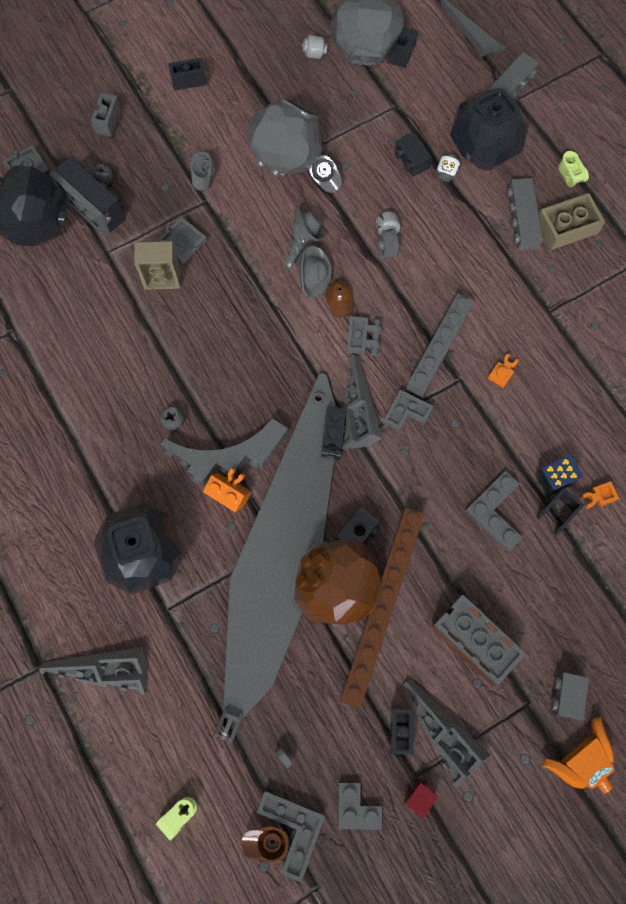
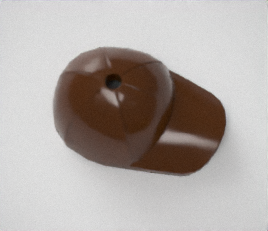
[326,281,353,317]
[242,827,289,862]

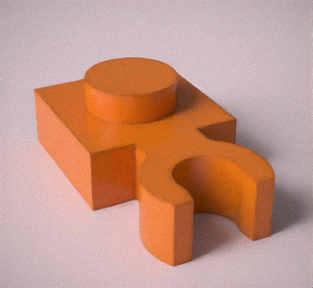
[488,354,518,388]
[581,481,619,509]

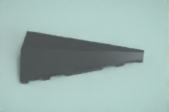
[441,0,508,57]
[341,354,382,450]
[39,647,147,695]
[403,679,491,789]

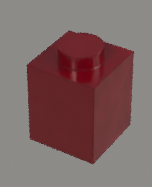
[404,781,438,819]

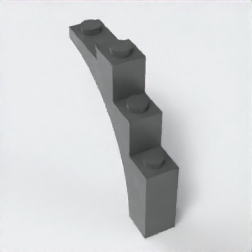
[160,419,288,486]

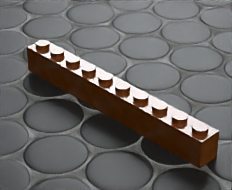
[340,508,425,709]

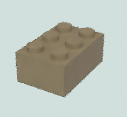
[539,193,605,250]
[134,240,181,290]

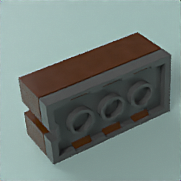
[431,595,526,686]

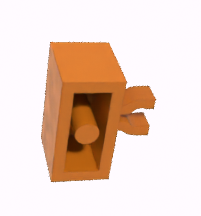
[203,468,252,512]

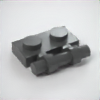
[347,316,382,356]

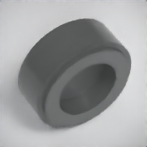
[274,747,293,769]

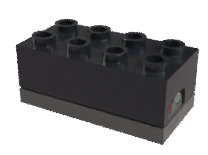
[49,157,126,237]

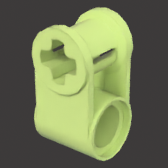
[558,151,589,187]
[156,797,197,841]

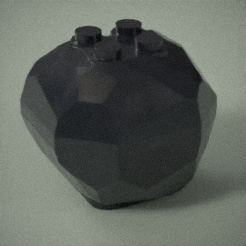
[450,89,529,170]
[0,165,67,246]
[94,504,185,595]

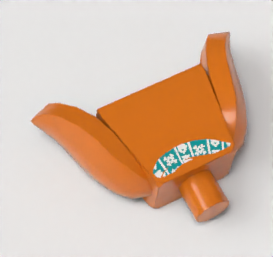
[541,716,614,794]

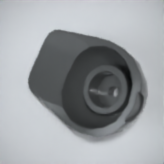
[191,152,215,191]
[310,155,342,193]

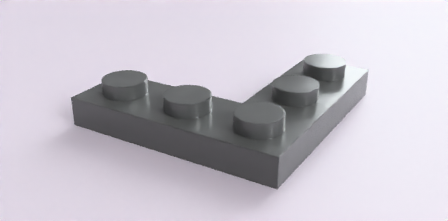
[465,471,523,552]
[257,791,325,883]

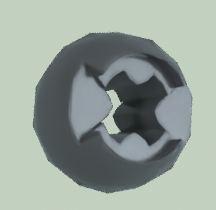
[91,164,113,186]
[160,407,184,431]

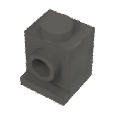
[376,230,399,259]

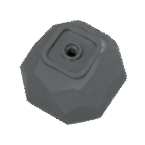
[330,0,404,66]
[247,97,322,177]

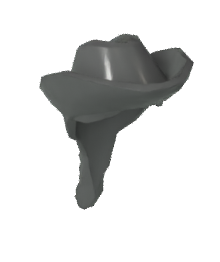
[285,206,325,268]
[288,238,332,298]

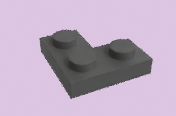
[383,390,434,432]
[338,782,382,830]

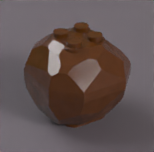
[294,540,382,624]

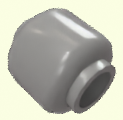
[302,34,327,59]
[376,211,400,236]

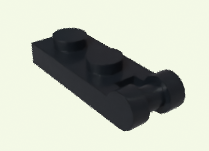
[321,406,346,460]

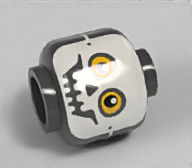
[435,154,461,182]

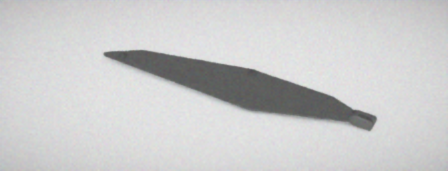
[213,373,336,744]

